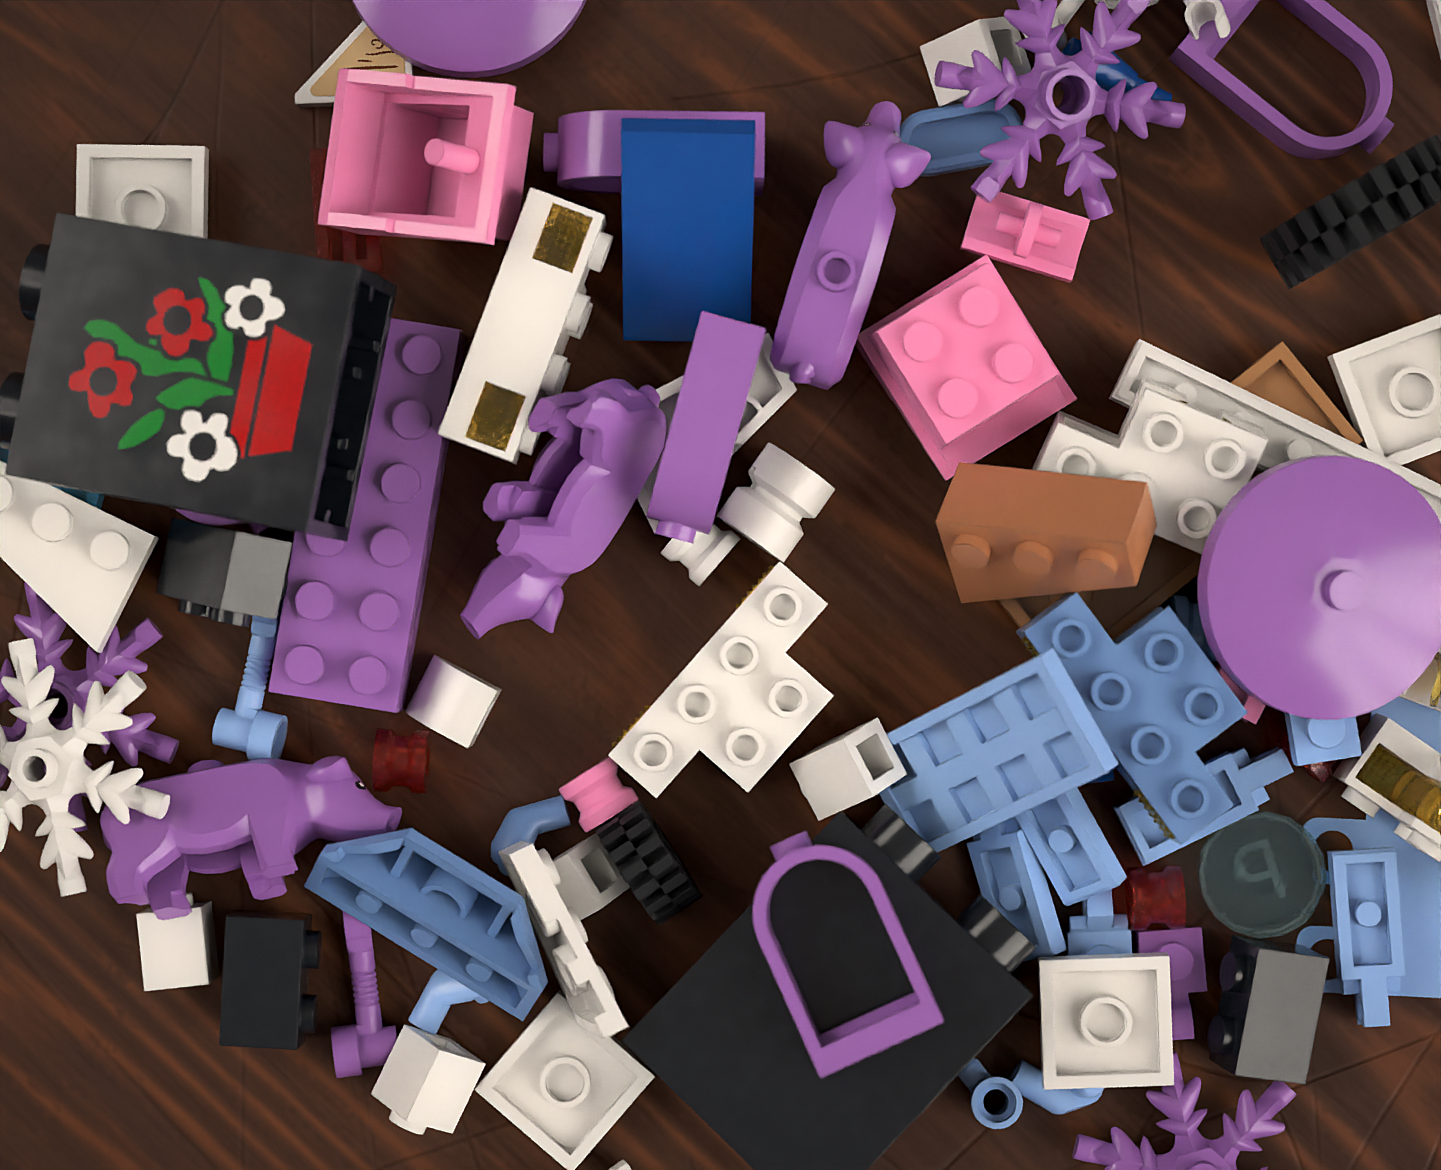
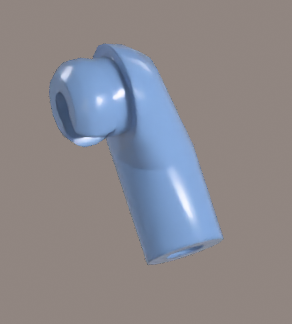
[491,795,571,876]

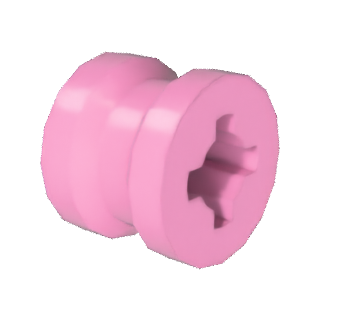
[558,757,639,833]

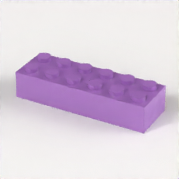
[268,318,467,713]

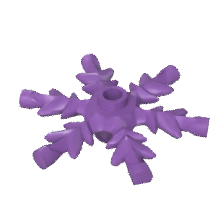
[934,0,1186,220]
[0,582,179,832]
[1072,1051,1297,1170]

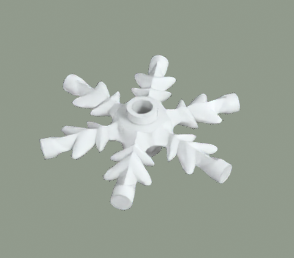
[0,638,170,897]

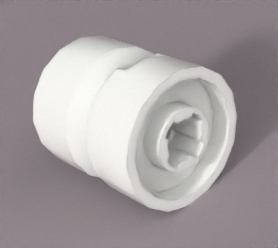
[717,442,835,563]

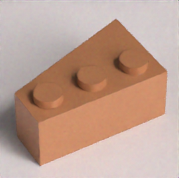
[936,462,1157,603]

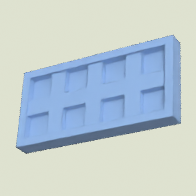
[879,648,1119,852]

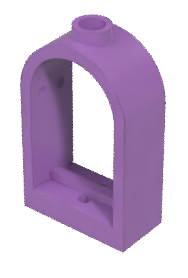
[1168,0,1394,160]
[543,110,765,196]
[646,311,766,544]
[753,831,944,1078]

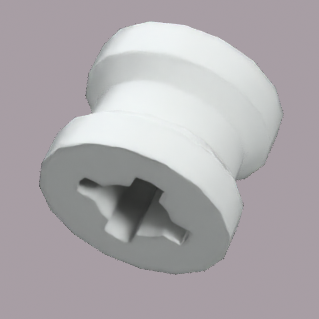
[661,523,741,586]

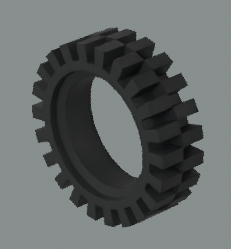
[1259,134,1441,290]

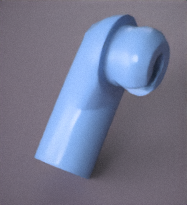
[408,969,489,1034]
[1009,1059,1104,1115]

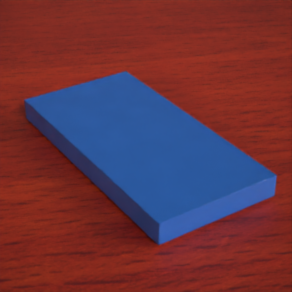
[621,118,756,342]

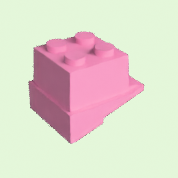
[317,68,534,245]
[855,254,1077,481]

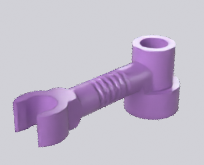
[331,910,397,1078]

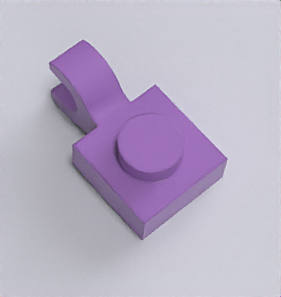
[1135,926,1207,1041]

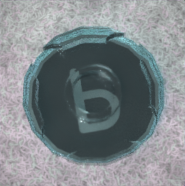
[1196,810,1327,939]

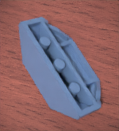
[304,828,548,1021]

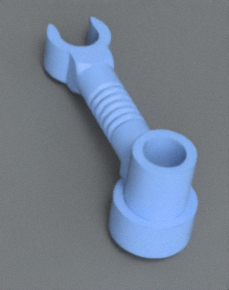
[212,598,288,760]
[958,1057,1023,1129]

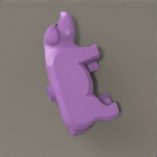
[769,101,931,390]
[460,378,666,639]
[100,755,402,920]

